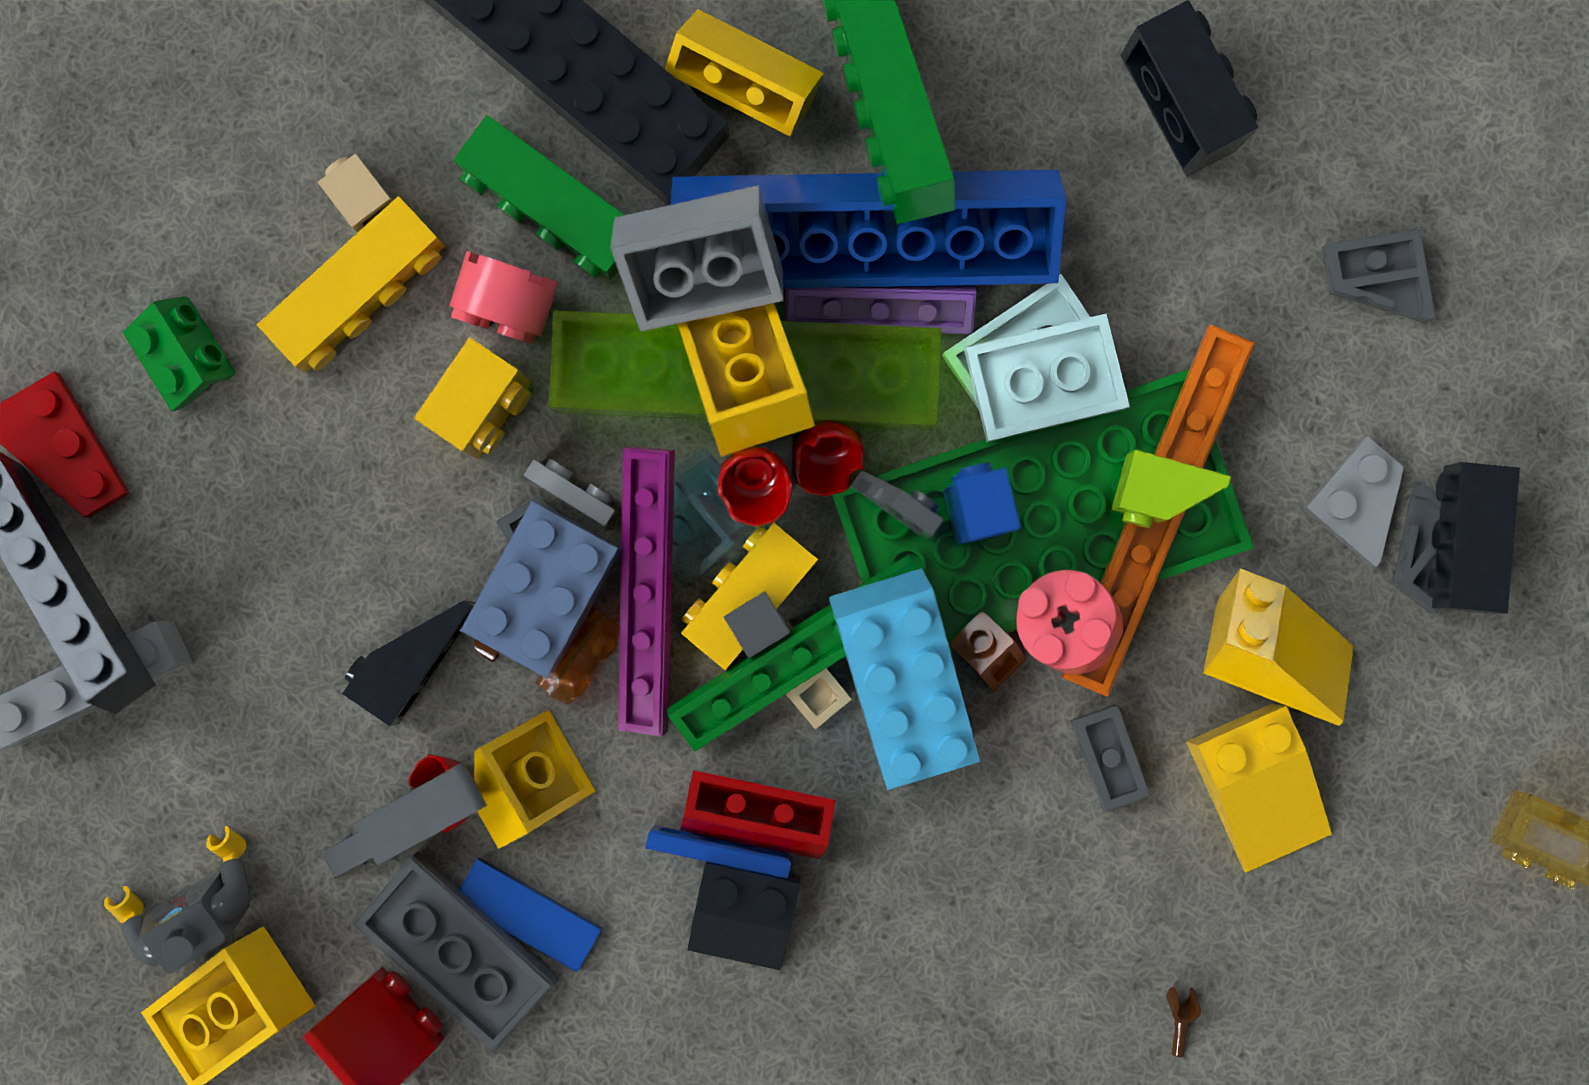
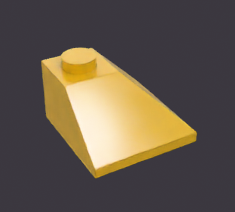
[474,710,596,849]

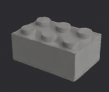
[611,185,783,332]

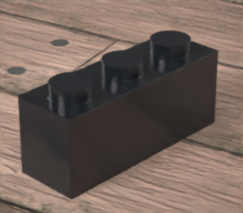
[1428,462,1520,614]

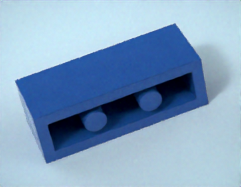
[943,462,1020,546]

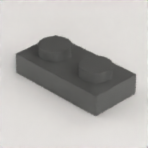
[1070,704,1151,812]

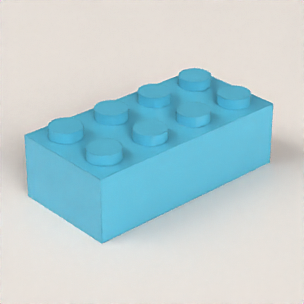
[829,568,980,790]

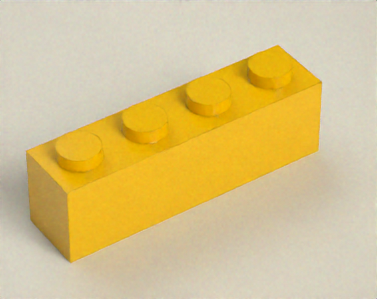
[257,196,445,373]

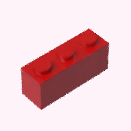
[680,770,836,860]

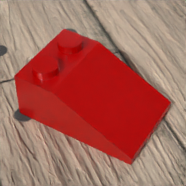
[302,967,445,1085]

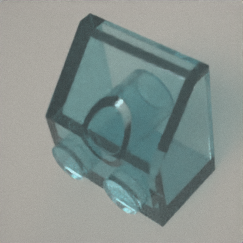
[672,447,759,589]

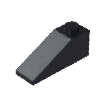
[342,600,475,726]

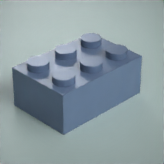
[460,501,621,678]

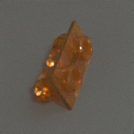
[535,606,620,705]

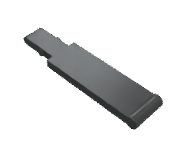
[321,762,487,878]

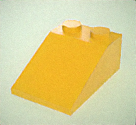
[678,303,815,457]
[1203,568,1354,726]
[1186,703,1332,873]
[141,926,316,1085]

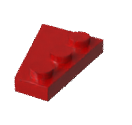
[0,371,130,518]

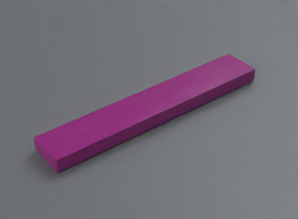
[618,446,675,736]

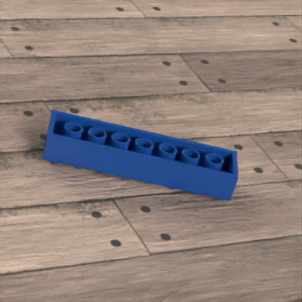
[670,170,1066,289]

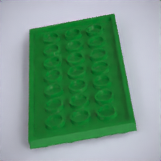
[832,369,1254,652]

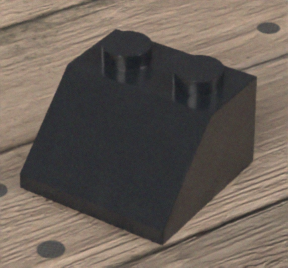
[687,862,800,970]

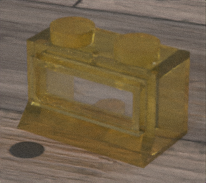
[1490,790,1589,890]

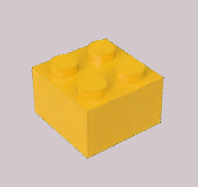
[414,337,532,459]

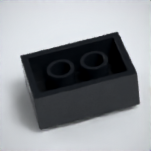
[1120,0,1259,177]

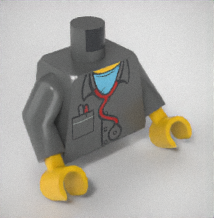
[104,826,251,974]

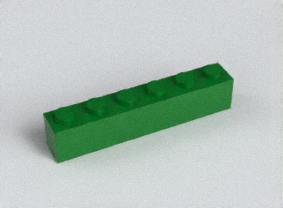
[822,0,955,224]

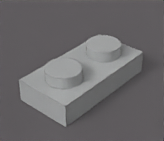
[523,459,619,528]

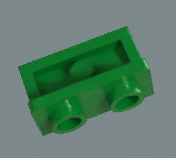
[122,296,235,412]

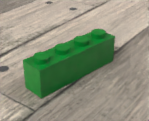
[453,114,624,280]

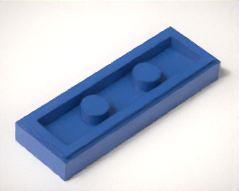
[645,825,791,879]
[459,857,602,972]

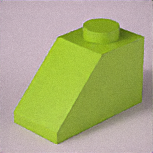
[1111,450,1231,528]

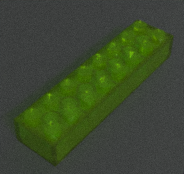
[549,310,941,431]

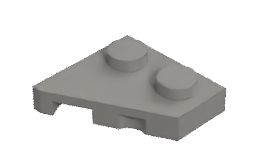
[1303,436,1404,568]

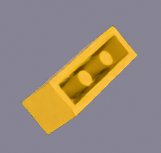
[665,9,824,137]
[681,523,818,670]

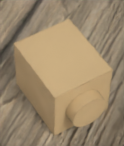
[318,153,393,232]

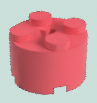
[449,251,559,344]
[1016,570,1123,675]

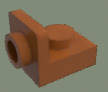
[950,612,1027,692]

